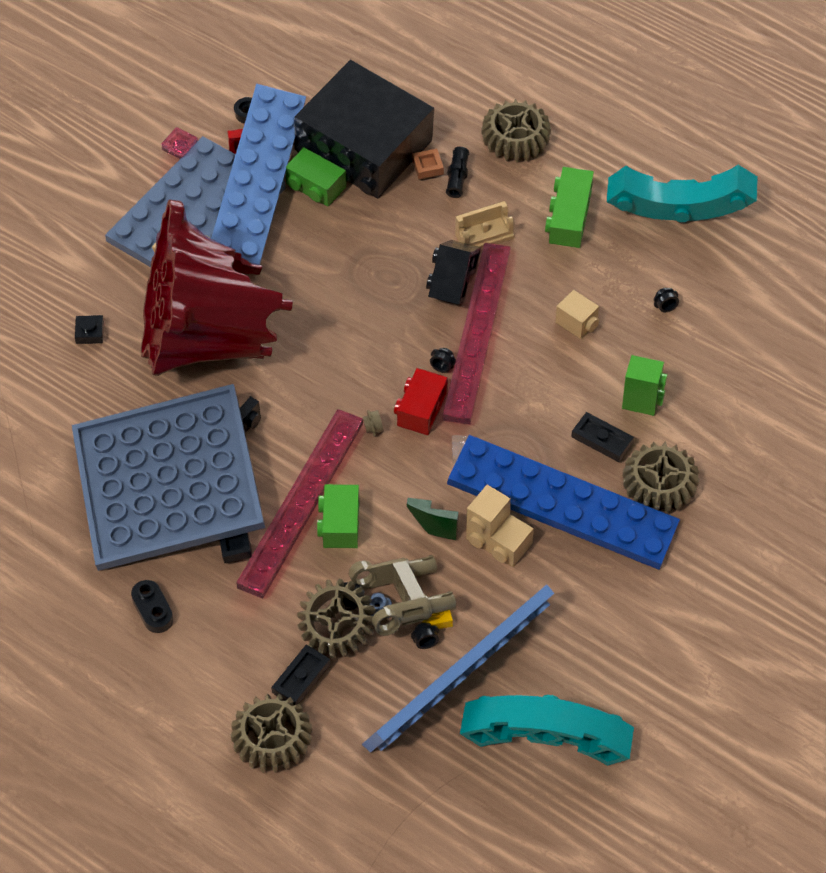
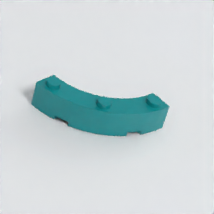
[607,164,758,223]
[460,695,634,766]

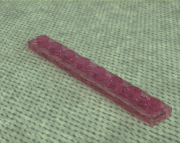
[443,243,511,425]
[236,409,363,599]

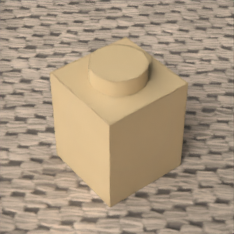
[556,290,599,339]

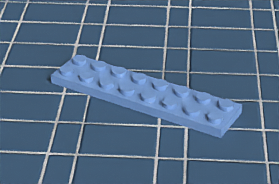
[211,84,306,265]
[362,585,554,752]

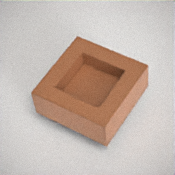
[412,149,444,179]

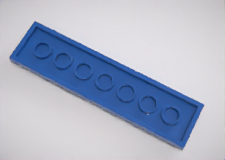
[447,435,680,570]

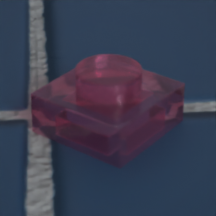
[161,127,198,159]

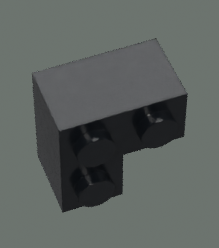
[426,240,481,305]

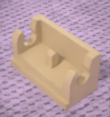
[455,201,514,249]

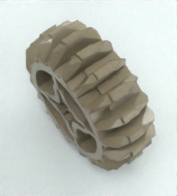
[481,99,551,162]
[622,441,699,514]
[297,578,376,658]
[231,693,312,773]

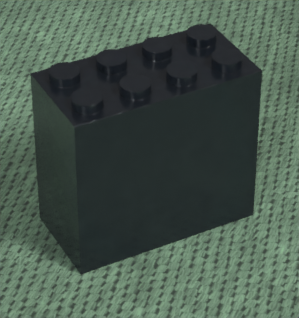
[294,59,434,199]

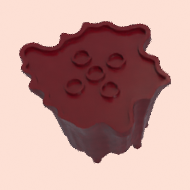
[141,200,293,376]

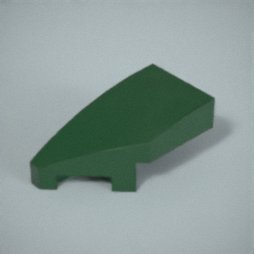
[407,498,459,540]

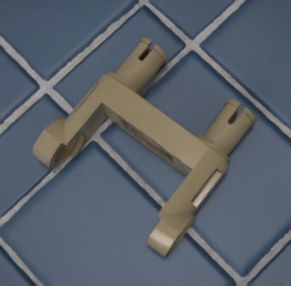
[348,555,456,636]

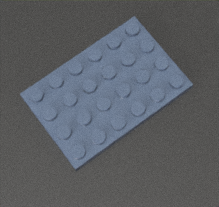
[105,136,285,267]

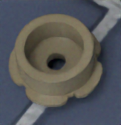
[363,410,384,437]

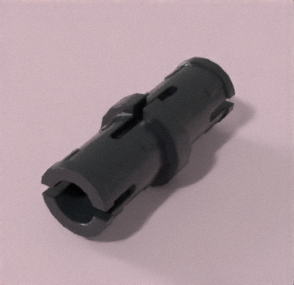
[446,147,469,198]

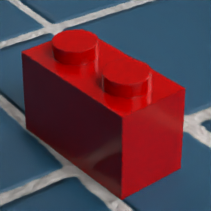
[394,368,448,435]

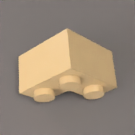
[466,485,534,567]

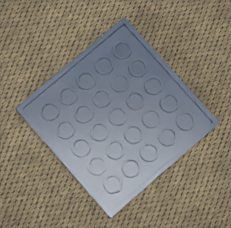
[72,384,265,571]

